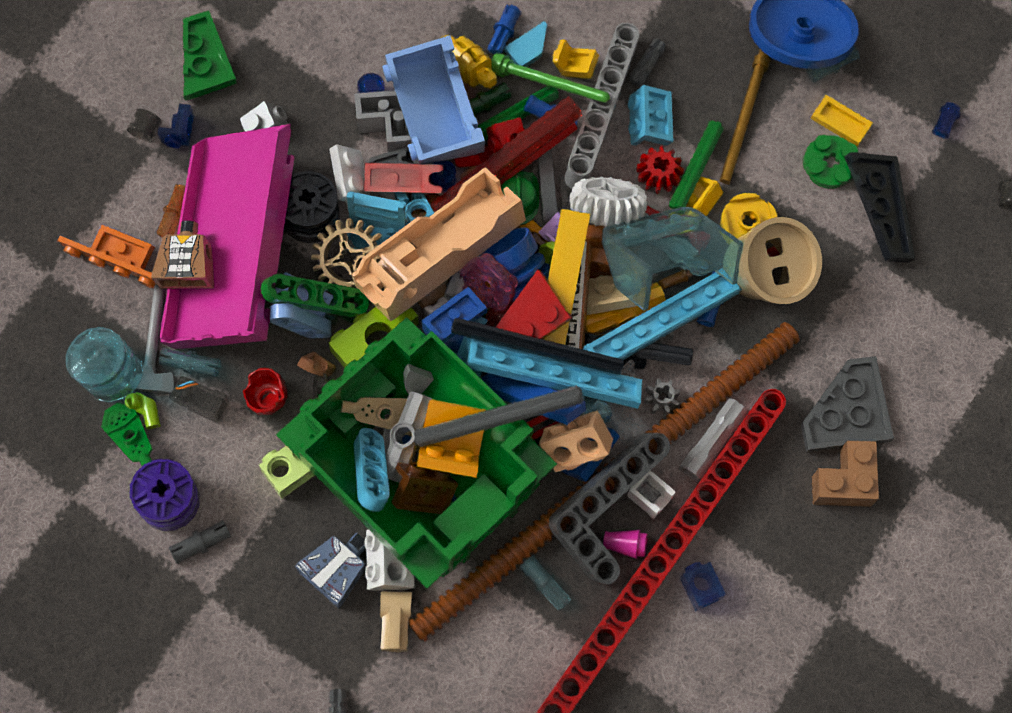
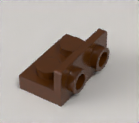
[391,462,458,514]

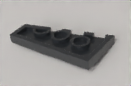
[845,152,915,263]

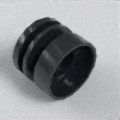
[284,171,340,244]

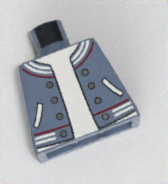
[295,533,366,609]

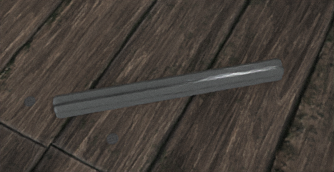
[414,386,584,447]

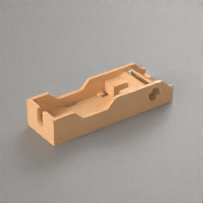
[352,167,526,321]

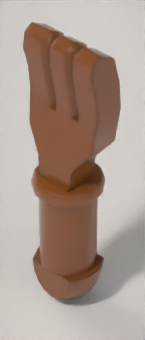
[658,260,715,290]

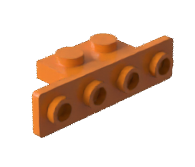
[57,225,157,288]

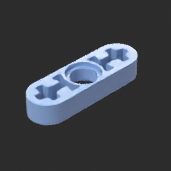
[270,303,331,338]

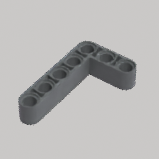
[548,433,671,584]

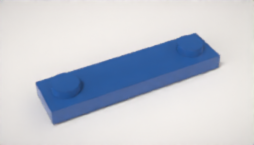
[481,373,586,425]

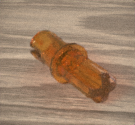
[157,184,185,238]

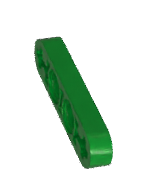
[261,274,369,317]

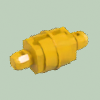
[442,35,497,88]

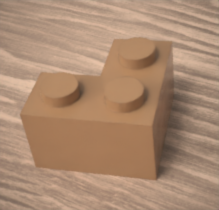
[812,441,879,507]

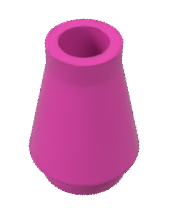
[603,530,648,559]

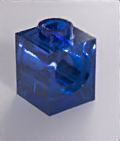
[680,561,726,611]

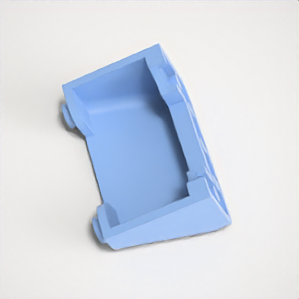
[382,35,485,165]

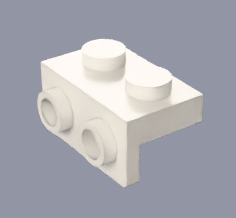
[329,144,370,210]

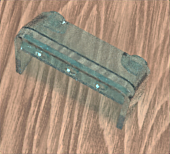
[602,207,743,311]

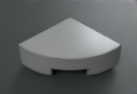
[403,364,434,394]

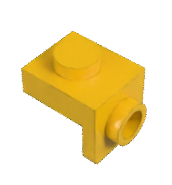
[553,39,599,79]

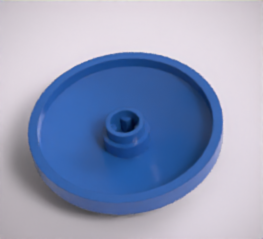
[749,0,859,69]

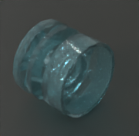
[66,327,143,402]

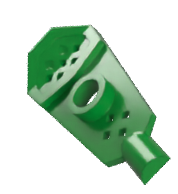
[101,403,153,466]

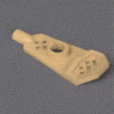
[340,397,412,436]

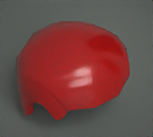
[243,368,288,415]

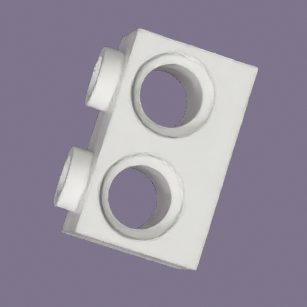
[365,530,414,591]

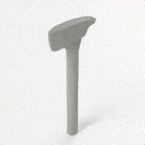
[119,284,175,394]

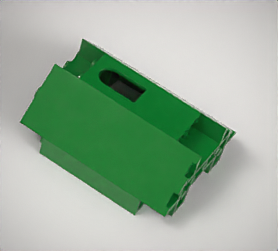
[276,317,557,588]

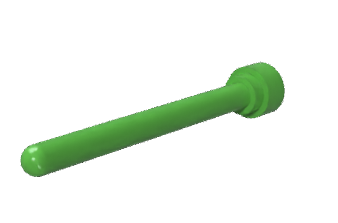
[491,53,610,103]

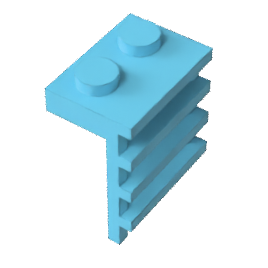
[347,191,408,253]

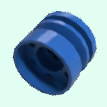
[476,227,550,302]

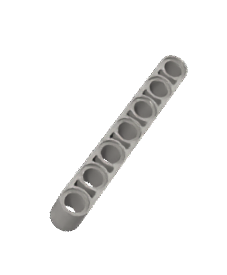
[565,23,639,189]

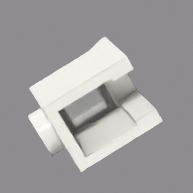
[627,470,676,519]

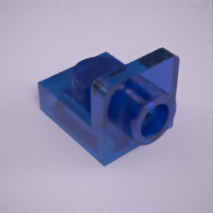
[157,103,194,148]

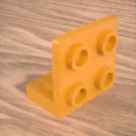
[417,399,486,478]

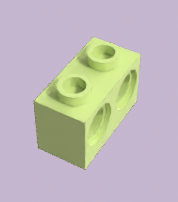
[259,446,315,499]

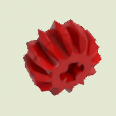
[636,145,684,194]

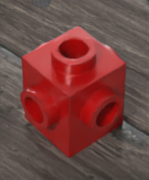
[486,117,530,161]

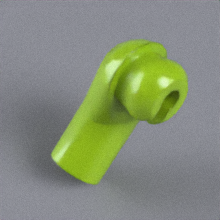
[125,392,161,430]

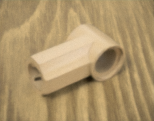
[380,591,412,652]

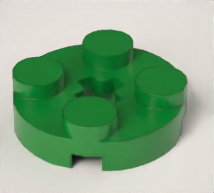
[803,134,858,189]

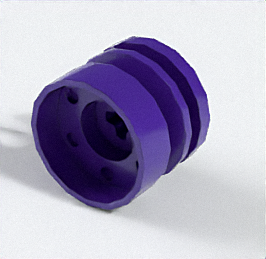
[130,459,200,531]

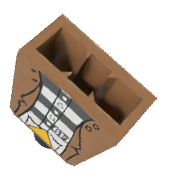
[151,221,214,289]

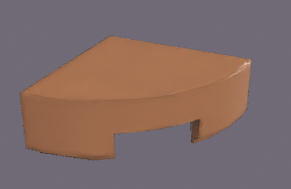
[297,352,336,376]

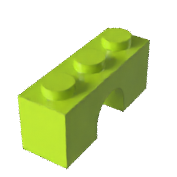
[329,307,419,368]

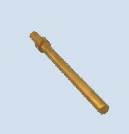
[719,49,770,185]

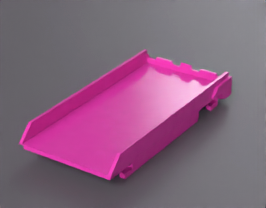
[159,124,295,349]

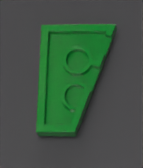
[183,10,237,101]

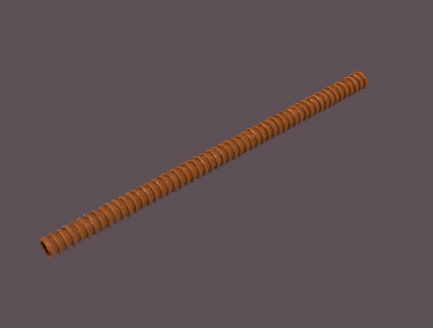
[409,322,800,642]

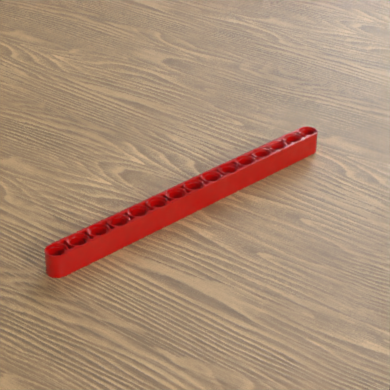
[536,389,786,713]

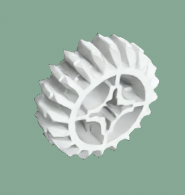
[569,176,647,228]

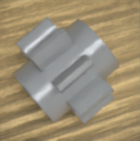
[644,378,681,416]

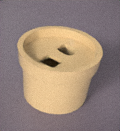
[726,217,822,304]

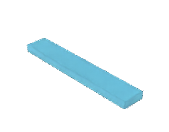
[583,267,741,360]
[467,338,642,409]

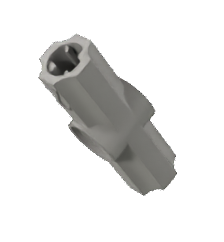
[386,391,434,483]

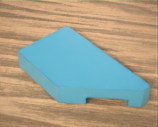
[504,21,547,67]

